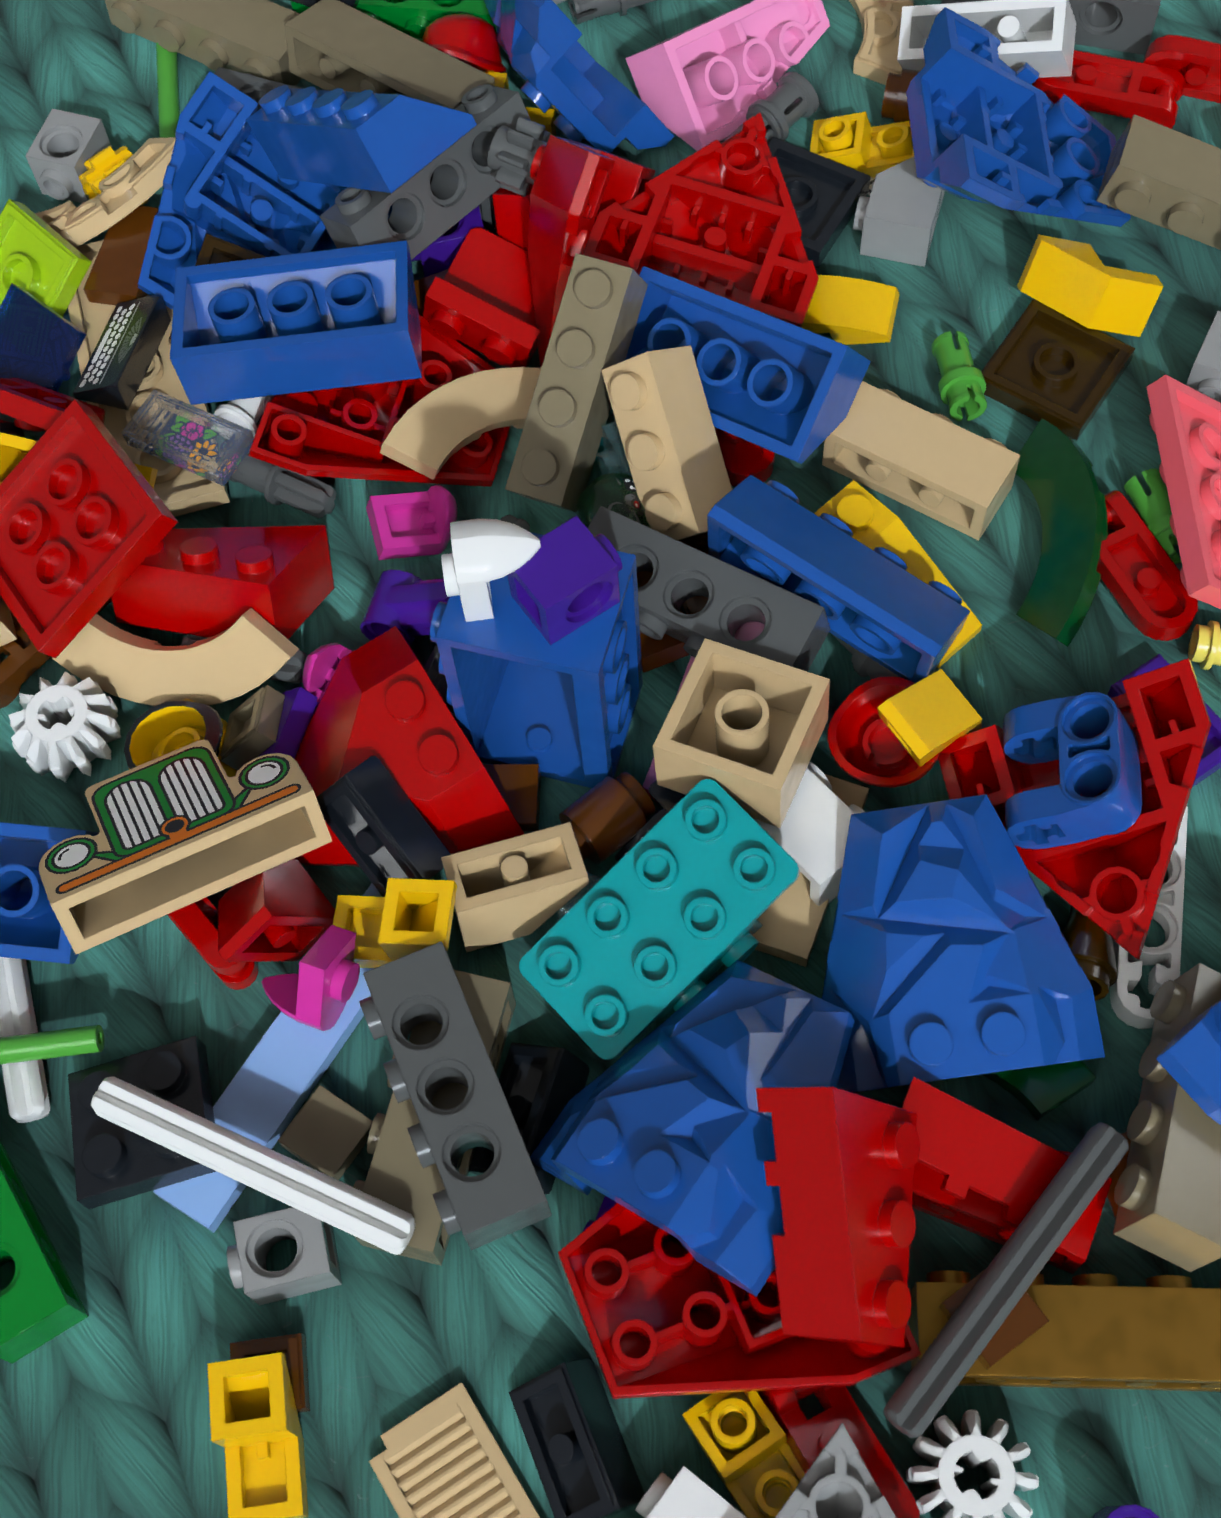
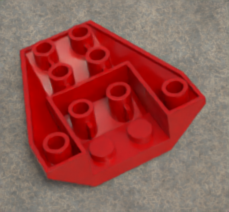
[249,315,510,487]
[558,1203,922,1399]

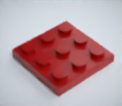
[0,399,178,658]

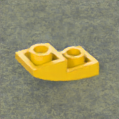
[810,112,914,178]
[802,275,900,345]
[682,1391,805,1518]

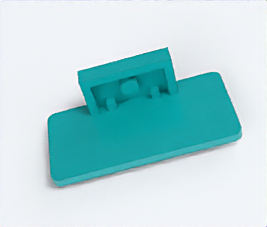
[519,779,800,1060]

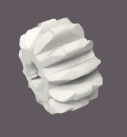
[8,671,121,782]
[906,1410,1039,1518]

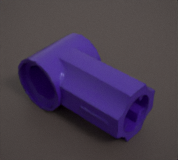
[360,569,449,647]

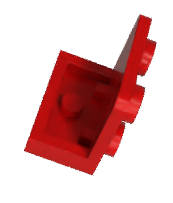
[423,227,541,367]

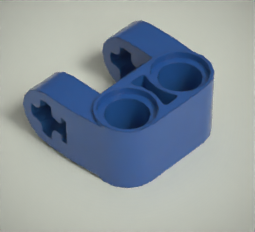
[1003,692,1143,850]

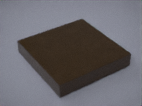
[981,299,1135,441]

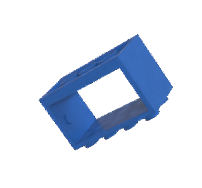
[430,532,643,788]

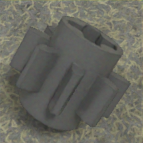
[487,116,551,197]

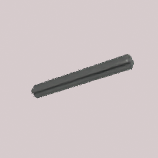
[883,1122,1129,1438]

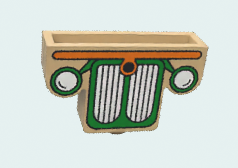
[39,740,332,955]

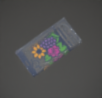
[121,390,254,486]

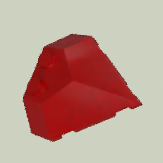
[583,112,819,328]
[528,135,656,368]
[294,626,524,867]
[938,658,1211,960]

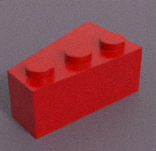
[111,525,334,639]
[902,1077,1112,1274]
[756,1087,920,1348]

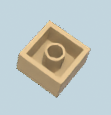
[653,638,830,828]

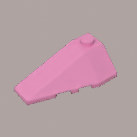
[625,0,830,151]

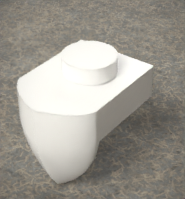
[441,518,541,622]

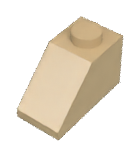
[441,822,589,952]

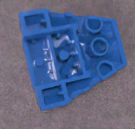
[484,0,674,153]
[906,7,1131,227]
[138,71,392,310]
[822,794,1105,1093]
[530,960,855,1297]

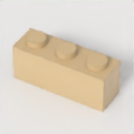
[601,345,732,541]
[822,381,1020,541]

